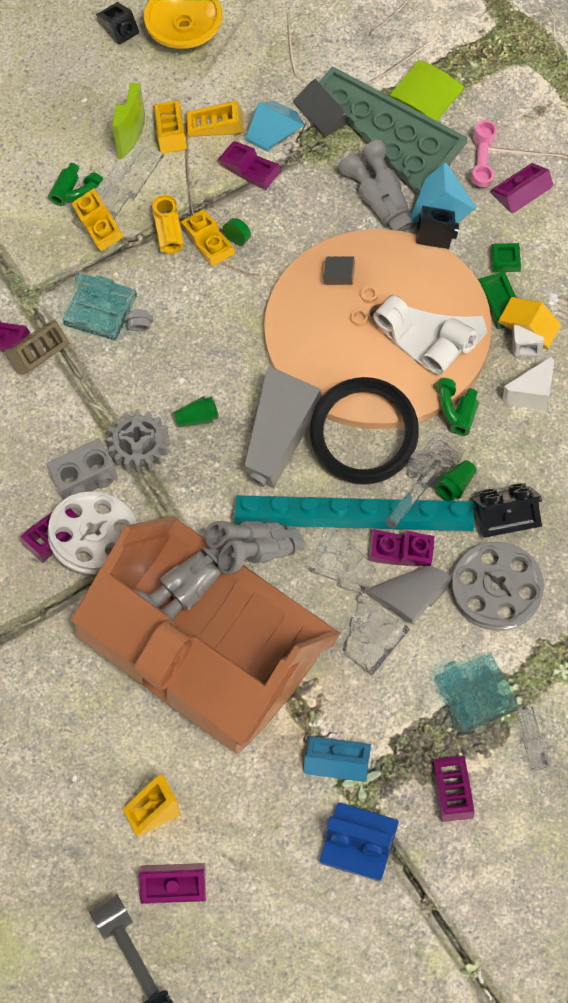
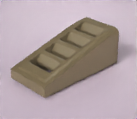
[5,319,70,375]

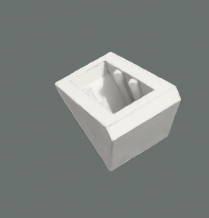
[503,357,555,411]

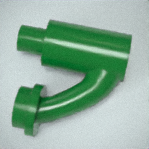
[48,163,104,206]
[434,378,479,436]

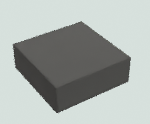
[323,256,355,285]

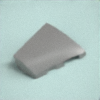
[367,566,451,624]

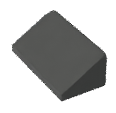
[293,79,346,138]

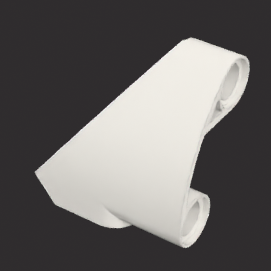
[373,295,488,375]

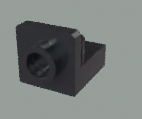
[96,2,139,44]

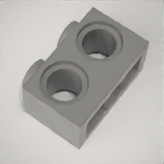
[46,438,118,500]

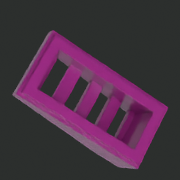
[20,508,80,563]
[433,756,475,822]

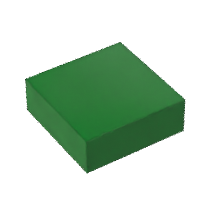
[491,243,521,273]

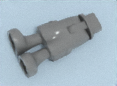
[339,140,413,231]
[205,521,305,575]
[134,547,222,620]

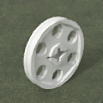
[48,491,137,575]

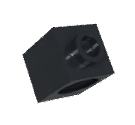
[416,205,459,249]

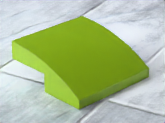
[389,60,465,121]
[112,83,145,159]

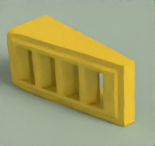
[154,100,187,153]
[186,100,244,137]

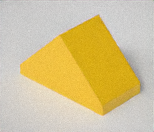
[498,297,561,350]
[123,774,181,836]

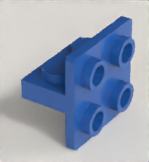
[320,803,399,882]

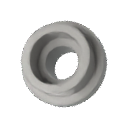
[125,309,153,331]

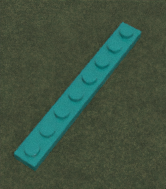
[234,495,475,531]

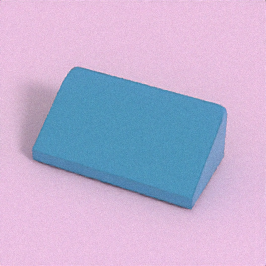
[304,736,371,782]

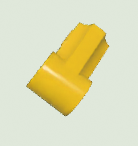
[152,195,184,254]

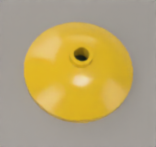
[144,0,223,49]

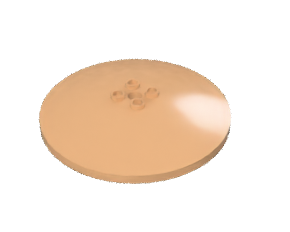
[264,229,492,429]

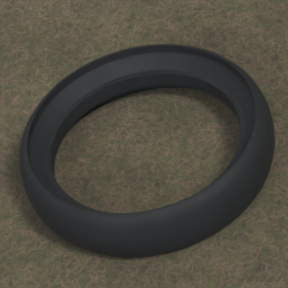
[310,377,419,484]

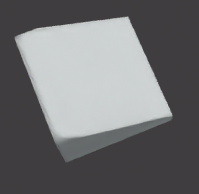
[512,325,544,357]

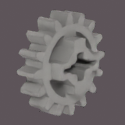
[106,410,170,472]

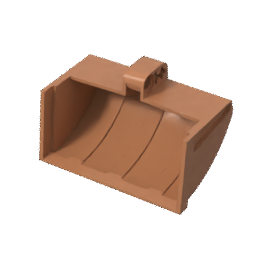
[71,516,341,754]

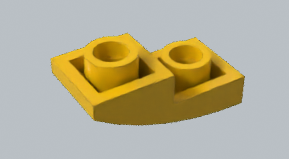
[72,188,124,252]
[181,209,235,267]

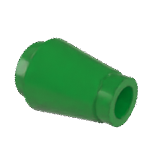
[174,396,219,427]
[436,460,477,501]

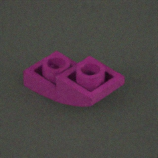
[368,529,435,566]

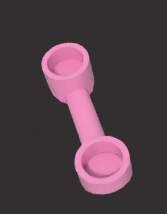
[470,120,497,187]

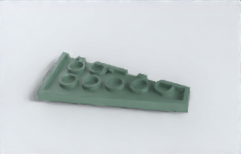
[319,66,467,196]

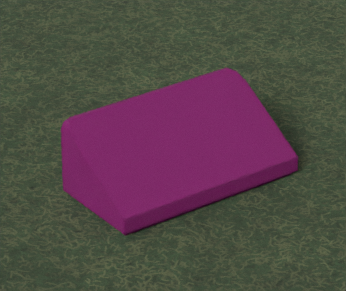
[491,163,553,213]
[139,863,206,904]

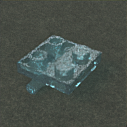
[63,272,137,341]
[434,653,519,734]

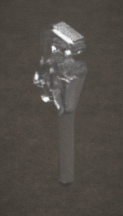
[386,433,464,528]

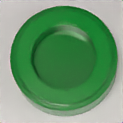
[223,218,251,246]

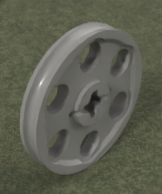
[452,542,544,631]

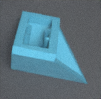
[245,101,304,152]
[410,163,477,223]

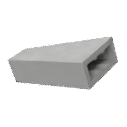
[244,366,322,488]

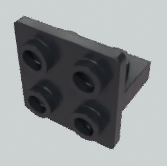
[472,483,542,538]

